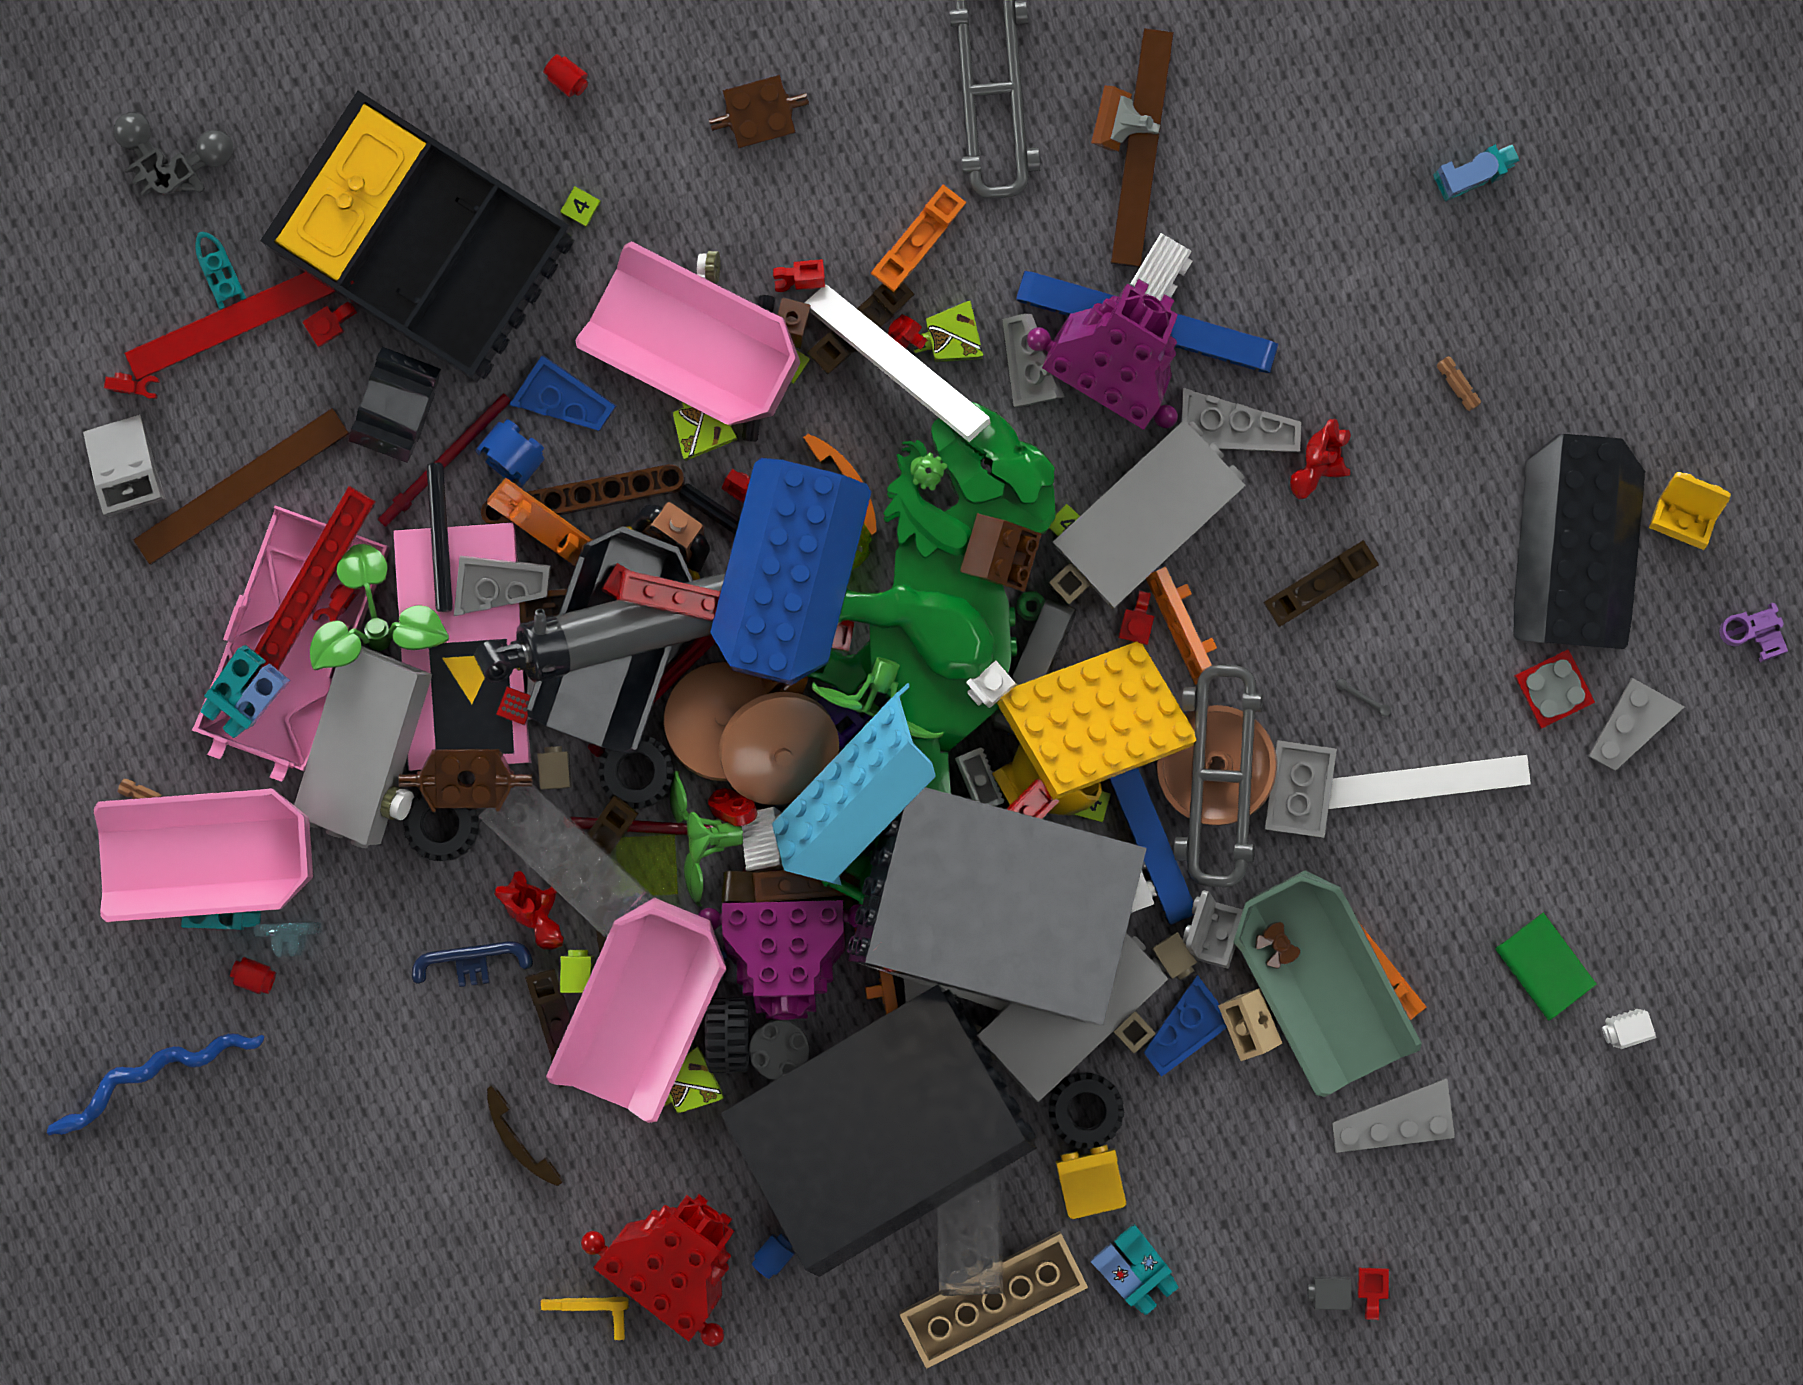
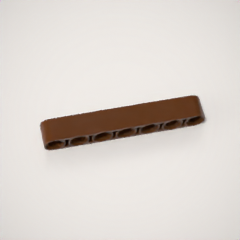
[481,464,685,524]

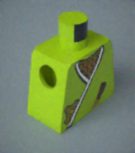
[913,301,983,362]
[673,401,737,461]
[664,1047,725,1113]

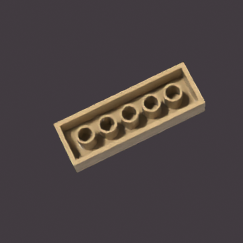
[899,1231,1088,1369]

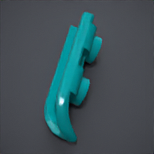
[195,232,246,310]

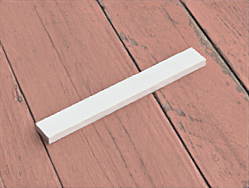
[805,284,991,442]
[1328,755,1531,809]

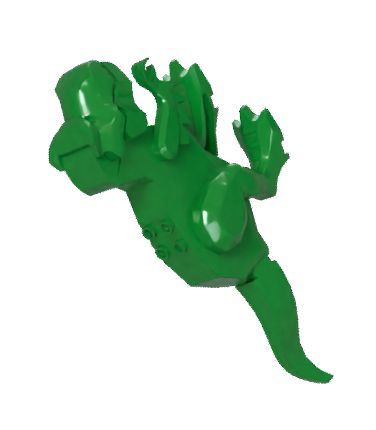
[808,402,1055,794]

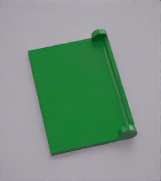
[1495,912,1597,1021]

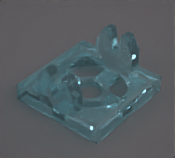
[254,922,322,957]

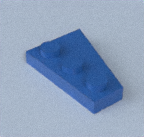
[509,355,617,431]
[1143,975,1227,1077]

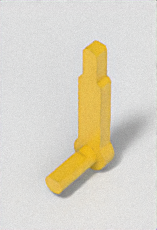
[541,1297,629,1340]

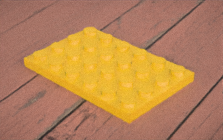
[996,641,1197,800]

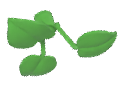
[310,544,449,670]
[812,657,944,739]
[670,771,743,907]

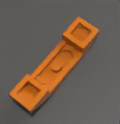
[871,184,966,292]
[803,434,877,537]

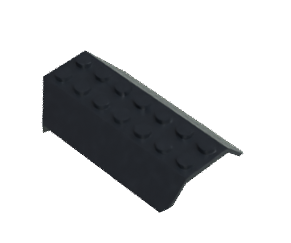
[1513,434,1645,649]
[526,526,693,754]

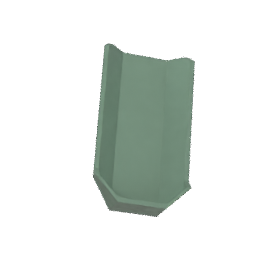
[1233,871,1422,1097]

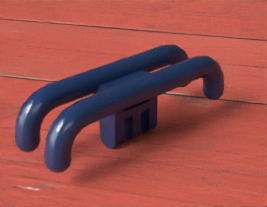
[412,941,533,987]

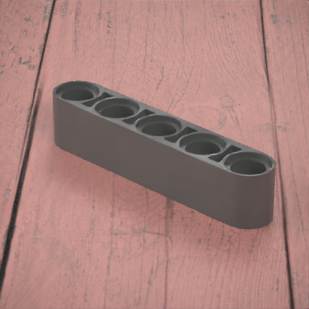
[993,599,1076,736]

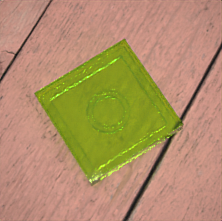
[616,835,678,897]

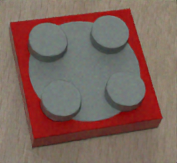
[1514,649,1595,729]

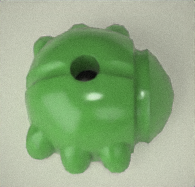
[910,452,947,491]

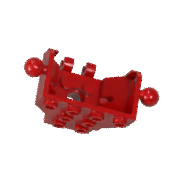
[581,1194,734,1347]

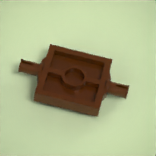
[709,75,809,149]

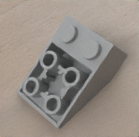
[83,415,166,517]

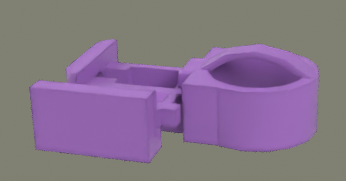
[1719,603,1788,663]

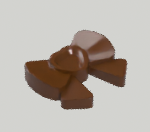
[1255,922,1300,968]

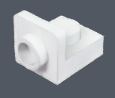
[966,661,1017,708]

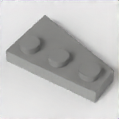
[1002,314,1065,407]
[454,556,551,616]
[1588,678,1684,771]

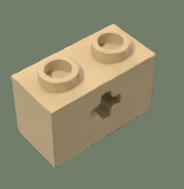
[1218,988,1283,1061]

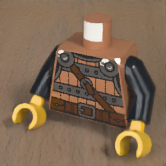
[626,502,710,581]

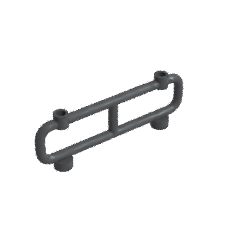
[950,0,1040,199]
[1174,664,1263,887]

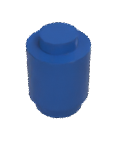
[752,1233,795,1279]

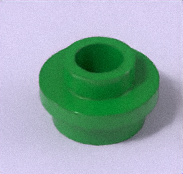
[1016,591,1045,621]

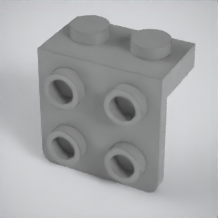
[1183,890,1243,969]

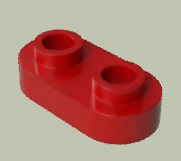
[708,788,758,826]

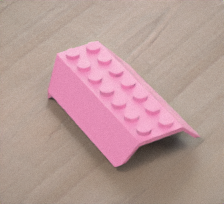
[575,241,801,426]
[94,788,313,922]
[546,898,726,1123]

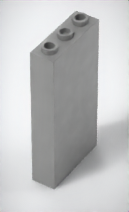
[1051,420,1246,609]
[294,646,432,848]
[975,933,1168,1102]

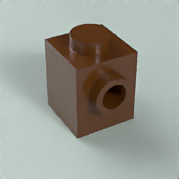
[777,298,811,349]

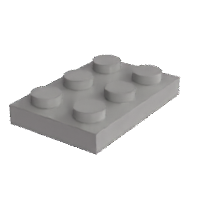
[1264,740,1337,838]

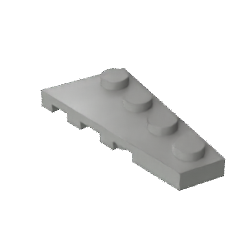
[1181,388,1301,453]
[1331,1078,1455,1153]

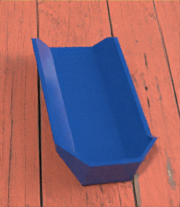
[710,458,871,685]

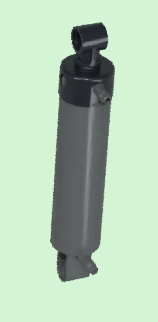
[474,572,726,683]

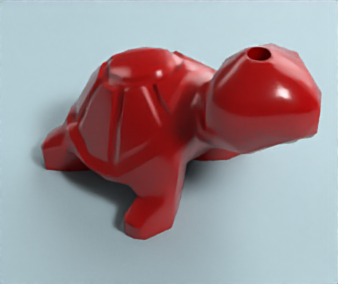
[1290,419,1351,499]
[494,871,564,950]

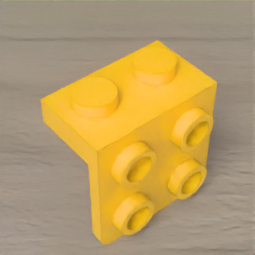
[1649,472,1731,550]
[1055,1144,1126,1219]

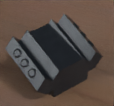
[348,346,441,463]

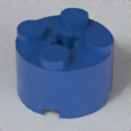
[475,419,545,488]

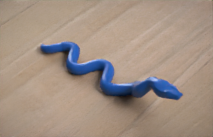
[47,1034,265,1135]

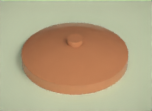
[664,662,766,781]
[719,692,839,805]
[1157,705,1277,825]

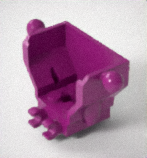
[1027,278,1178,430]
[698,900,862,1020]

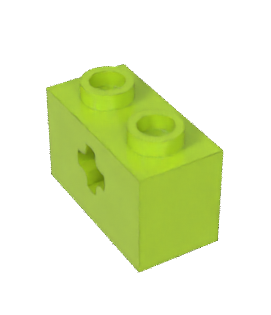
[560,950,595,993]

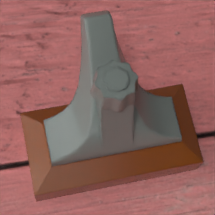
[1091,85,1160,152]

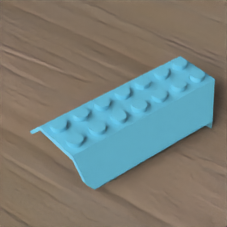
[772,683,936,886]

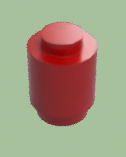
[543,54,589,97]
[230,957,277,995]

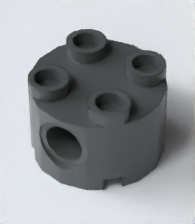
[749,1019,810,1080]

